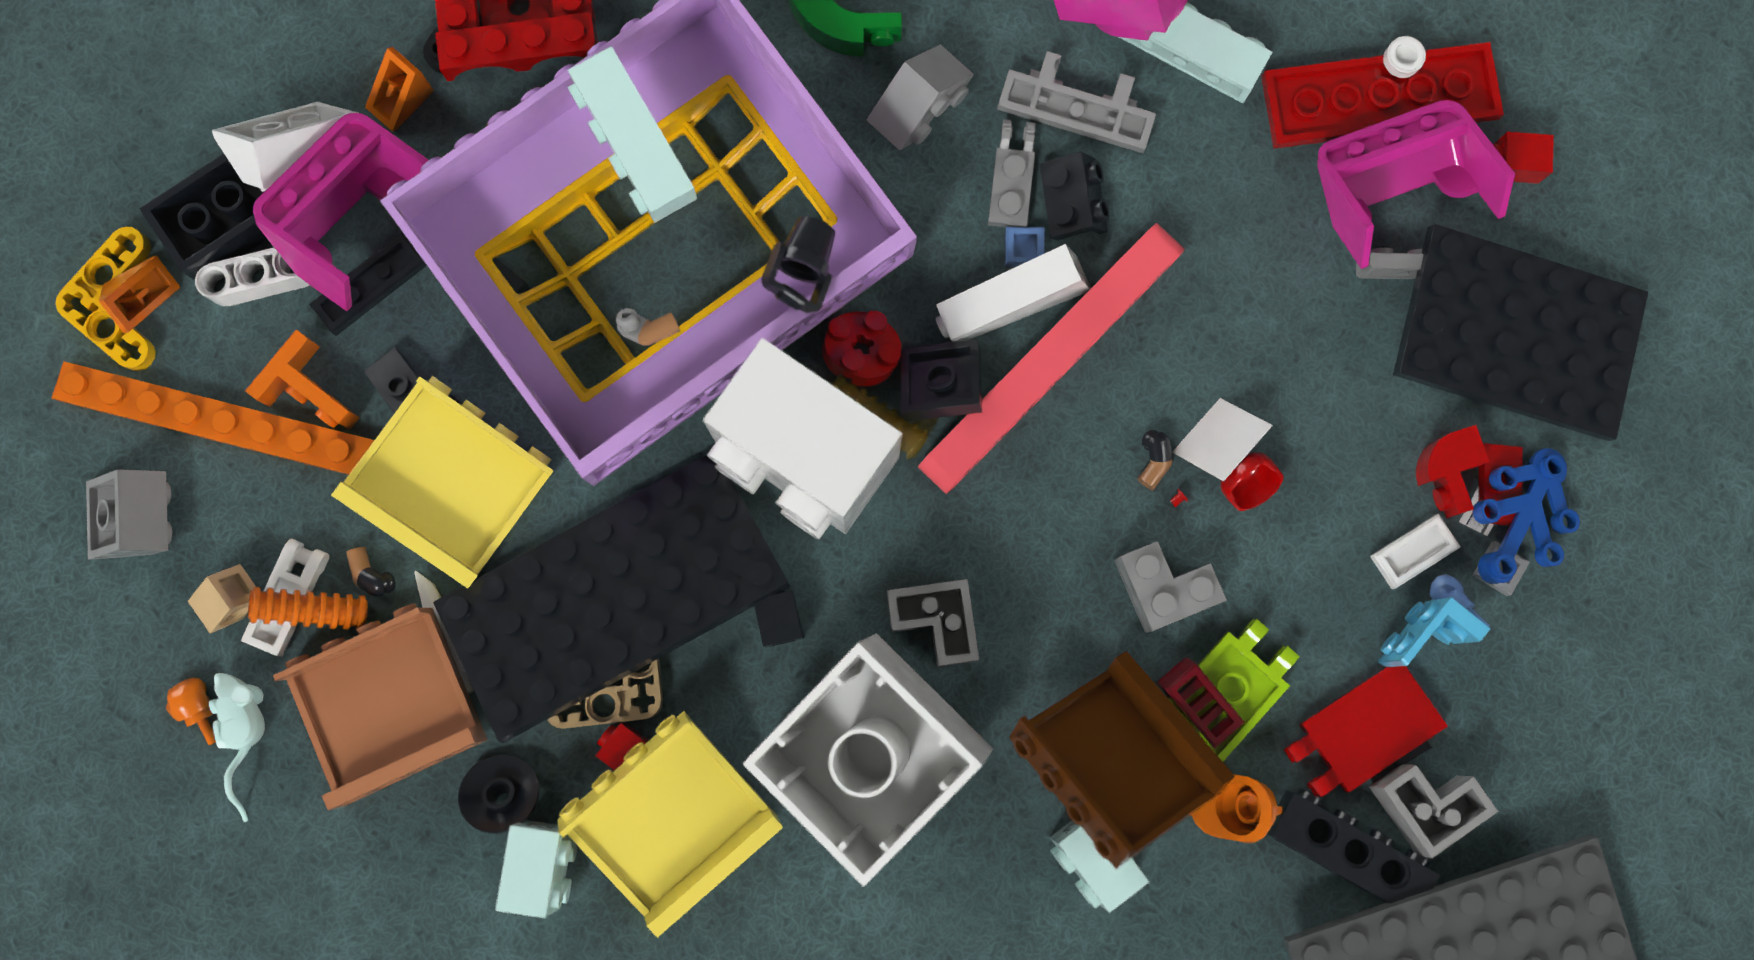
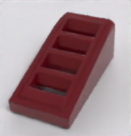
[1157,657,1245,749]

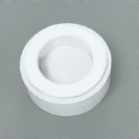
[1383,36,1426,78]

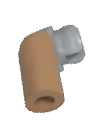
[616,308,680,345]

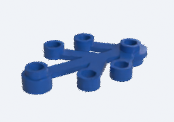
[1473,448,1580,584]

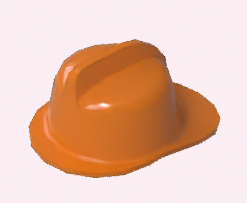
[1191,774,1283,843]

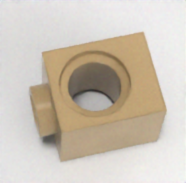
[188,564,256,633]

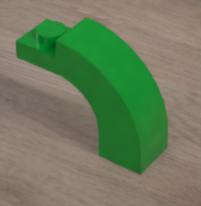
[789,0,902,57]

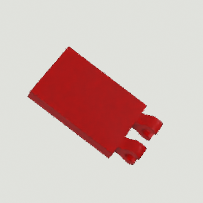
[1283,666,1448,797]

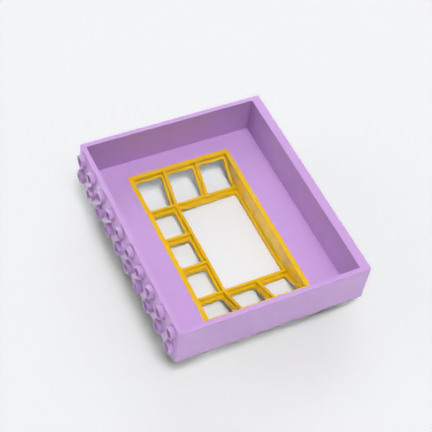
[380,0,917,486]

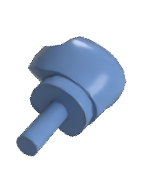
[1429,574,1490,627]

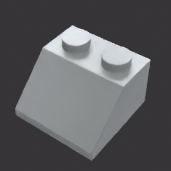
[86,469,172,560]

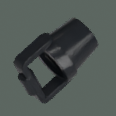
[761,216,836,313]

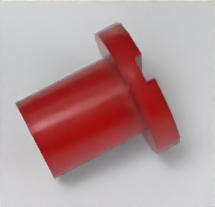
[1170,488,1188,507]

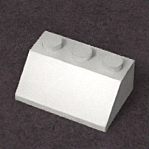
[212,102,358,192]

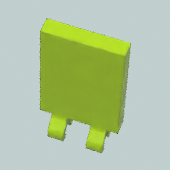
[1168,619,1300,762]

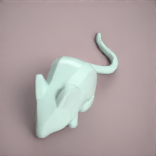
[209,673,265,822]

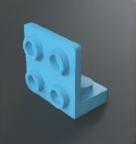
[1378,597,1490,667]

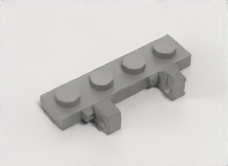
[997,51,1156,153]

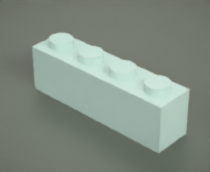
[1120,2,1272,103]
[567,46,697,223]

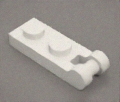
[241,539,329,657]

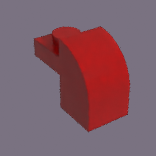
[1416,425,1490,518]

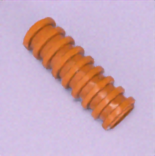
[248,587,368,631]

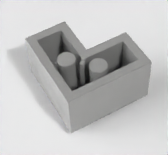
[867,44,974,150]
[1114,541,1227,633]
[887,579,979,667]
[1369,764,1498,858]

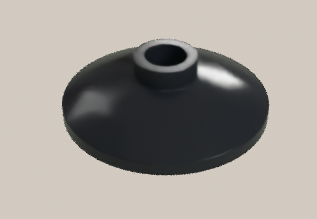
[458,754,540,834]

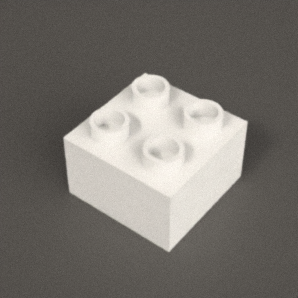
[703,338,902,540]
[743,633,994,887]

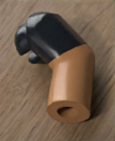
[1137,430,1173,491]
[346,547,396,596]

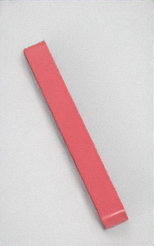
[918,223,1185,494]

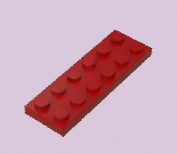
[1261,42,1504,149]

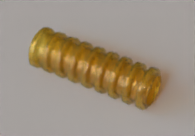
[832,375,929,460]

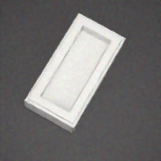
[1370,514,1460,589]

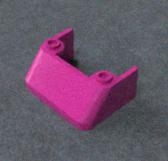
[1317,100,1515,269]
[253,113,429,311]

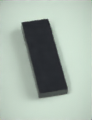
[309,233,427,336]

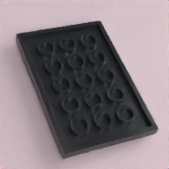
[1393,224,1649,441]

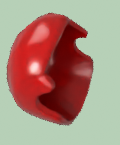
[1220,452,1284,511]

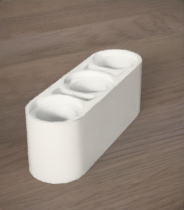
[195,248,309,306]

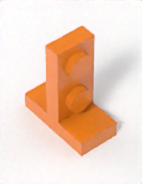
[245,330,360,430]

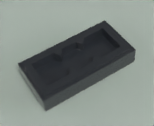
[364,347,419,413]

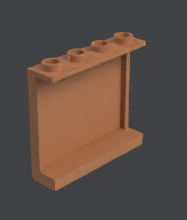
[273,604,488,811]

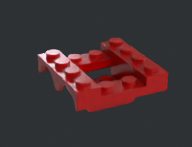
[435,0,598,81]

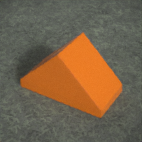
[365,47,434,132]
[99,255,180,333]

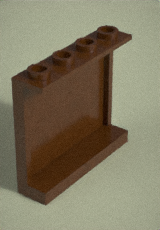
[1009,651,1235,869]

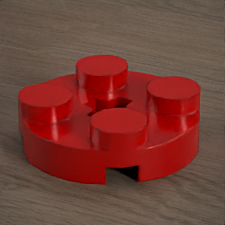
[822,311,901,386]

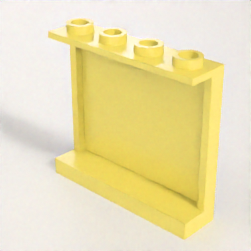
[331,376,554,588]
[557,711,783,938]

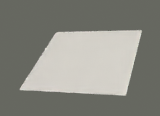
[1173,398,1273,481]

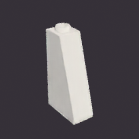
[936,244,1091,342]

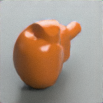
[166,678,216,746]

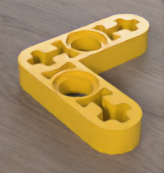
[55,227,156,371]

